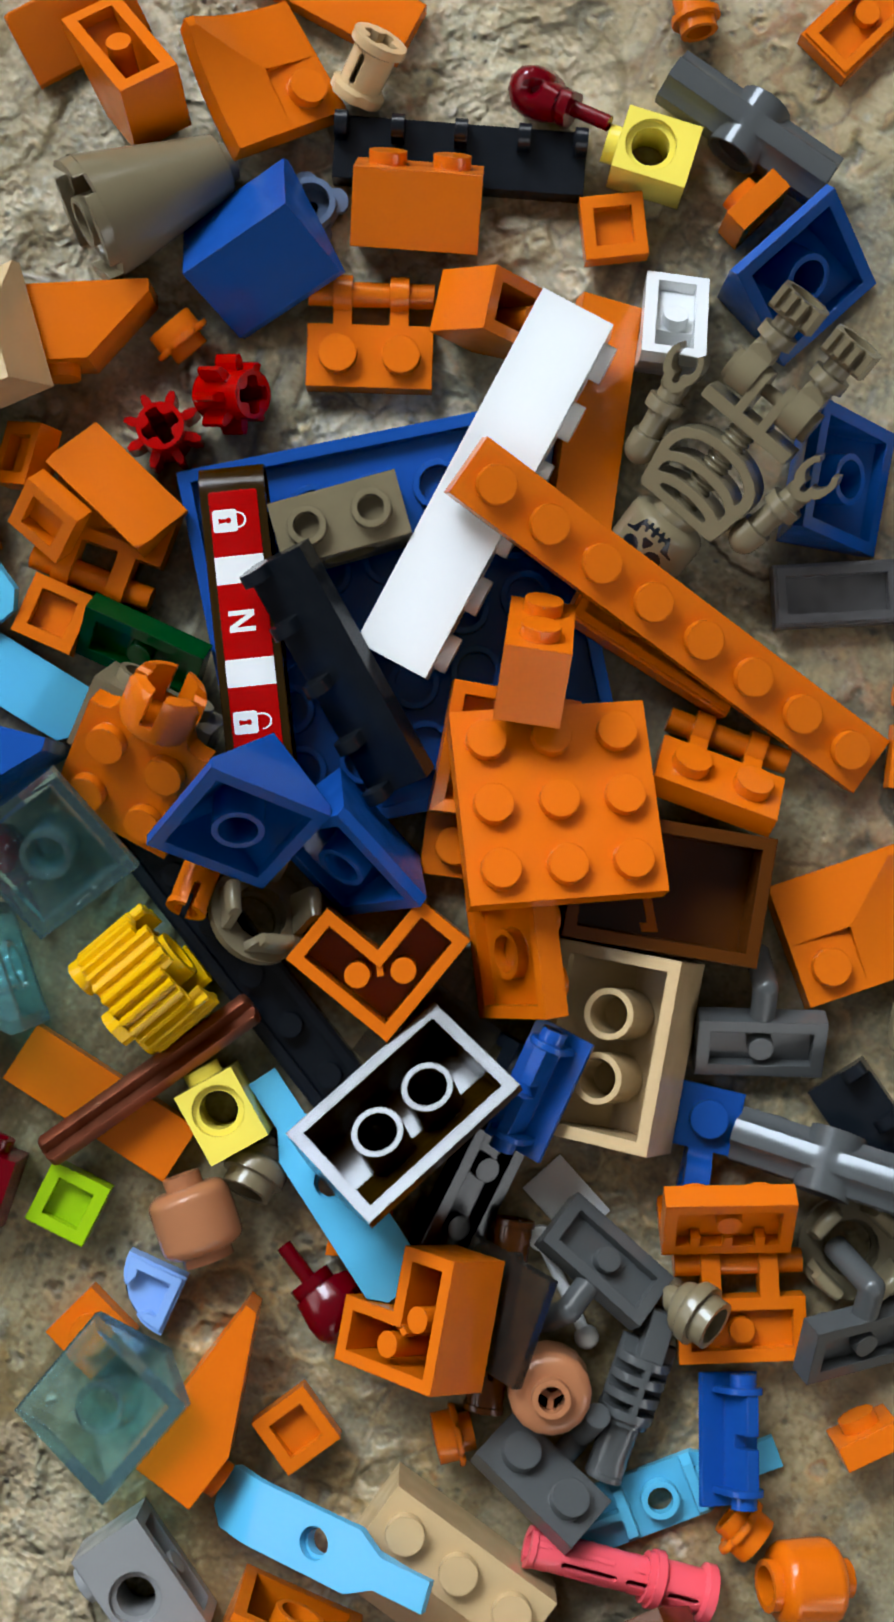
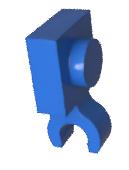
[673,1079,746,1186]

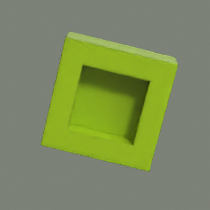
[25,1161,115,1247]

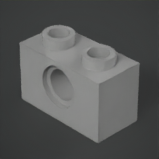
[71,1497,217,1622]

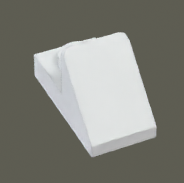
[634,270,710,378]

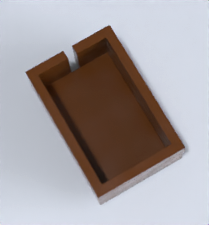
[559,819,778,969]

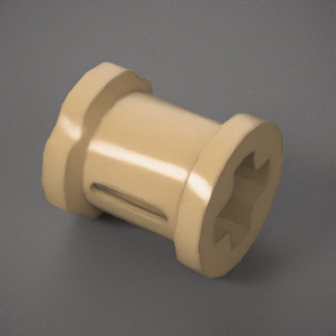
[330,22,407,112]

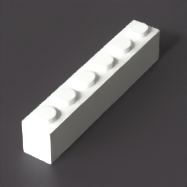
[360,287,618,680]

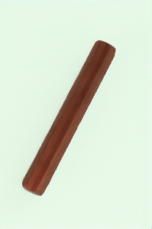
[38,994,262,1165]

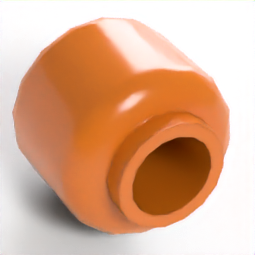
[754,1536,857,1622]

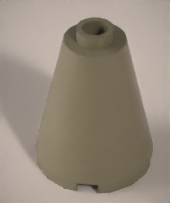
[53,134,240,280]

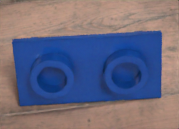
[484,1020,595,1163]
[698,1371,764,1512]

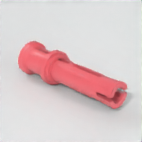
[521,1525,721,1622]

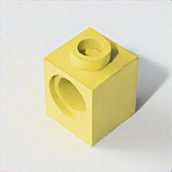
[600,104,704,209]
[174,1058,274,1167]

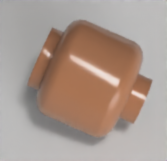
[148,1168,243,1270]
[507,1340,592,1436]

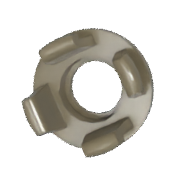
[208,863,322,965]
[797,1199,894,1301]

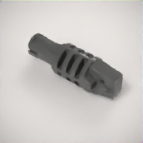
[585,1304,677,1486]

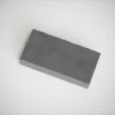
[769,559,894,631]

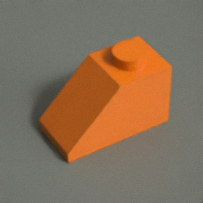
[61,0,191,145]
[430,264,542,359]
[26,278,158,385]

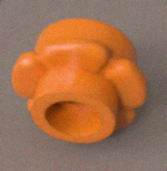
[149,307,207,365]
[430,1402,477,1467]
[715,1501,774,1563]

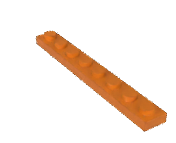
[444,436,890,793]

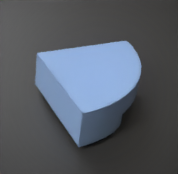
[123,1247,190,1336]

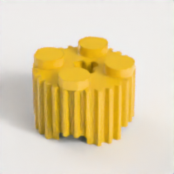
[68,903,220,1055]

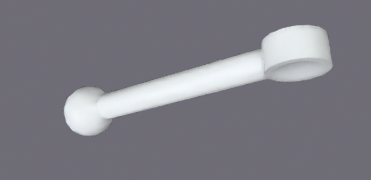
[530,1224,599,1349]

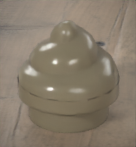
[223,1135,287,1205]
[662,1281,731,1349]

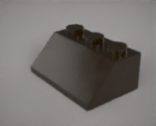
[285,1001,522,1228]

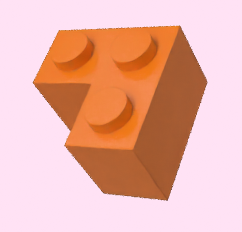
[286,901,470,1042]
[334,1245,505,1397]

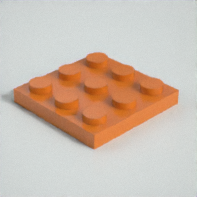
[446,700,670,912]

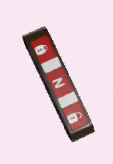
[198,464,297,762]

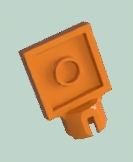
[51,660,217,859]
[464,893,569,1020]

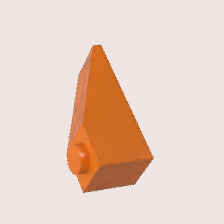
[127,1291,263,1510]

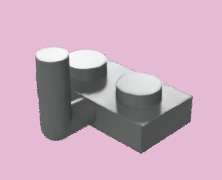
[692,944,829,1078]
[533,1192,674,1333]
[792,1236,894,1385]
[469,1403,611,1555]

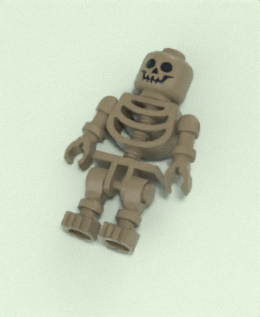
[612,280,881,579]

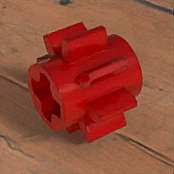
[192,354,271,435]
[123,390,205,474]

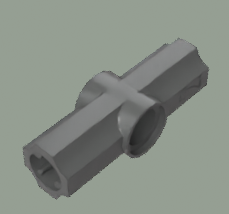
[655,50,844,205]
[728,1106,894,1216]

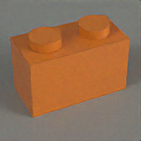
[350,147,484,255]
[493,592,576,729]

